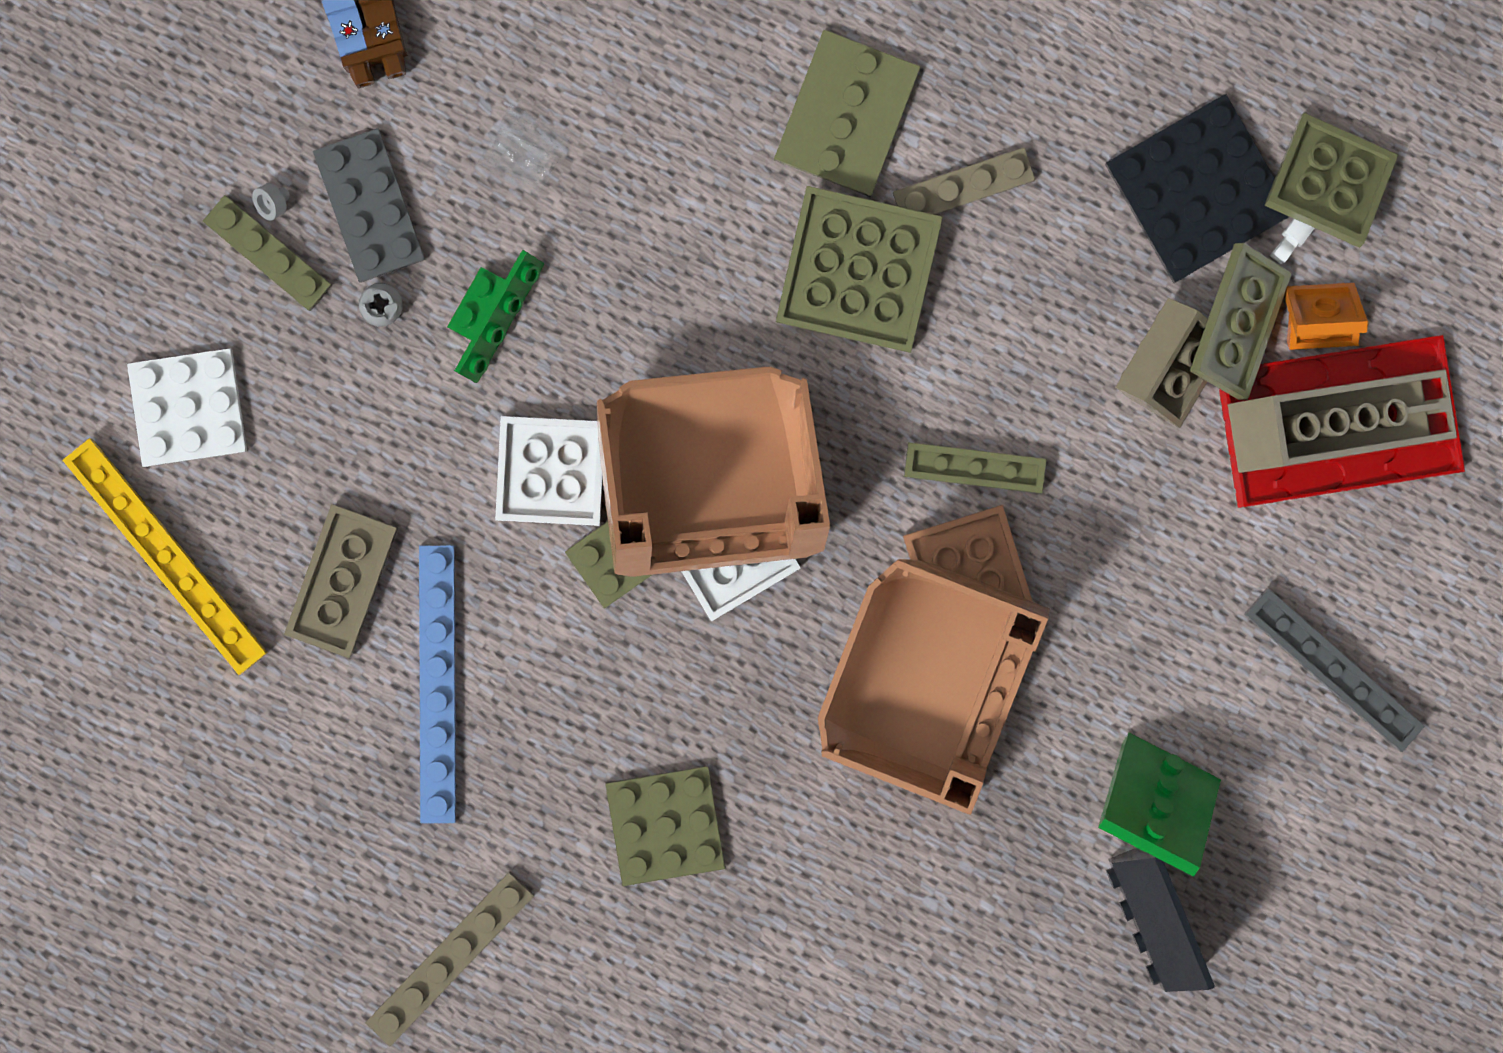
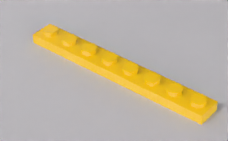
[62,438,268,675]

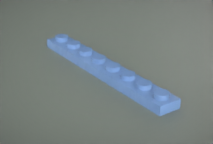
[419,545,456,823]

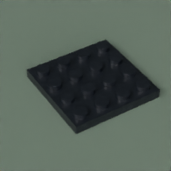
[1105,94,1289,284]

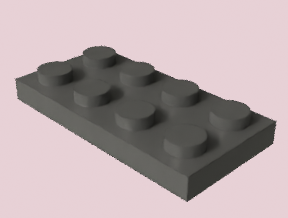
[313,128,425,283]

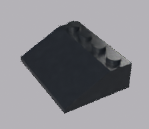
[1106,848,1215,992]

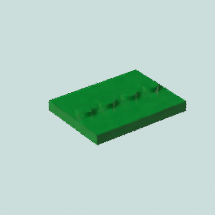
[1098,732,1221,877]

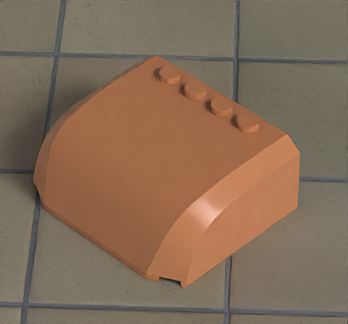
[597,366,830,577]
[818,559,1050,815]

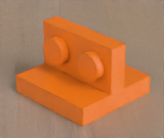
[1285,283,1368,350]

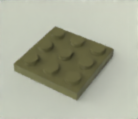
[1265,112,1398,248]
[605,766,725,886]

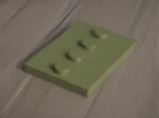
[774,29,921,197]

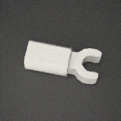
[1270,218,1315,264]

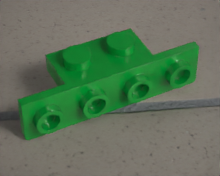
[447,249,544,383]

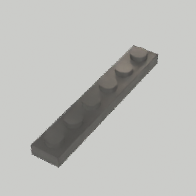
[1244,588,1425,752]

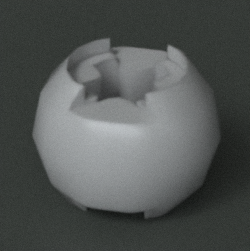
[359,283,403,327]

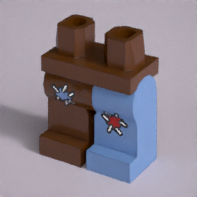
[322,0,408,89]

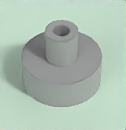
[252,183,290,220]

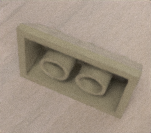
[1115,298,1208,428]

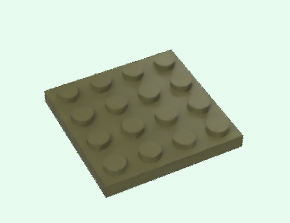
[776,186,943,353]

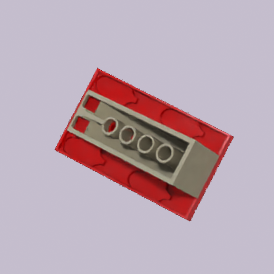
[1219,335,1465,508]

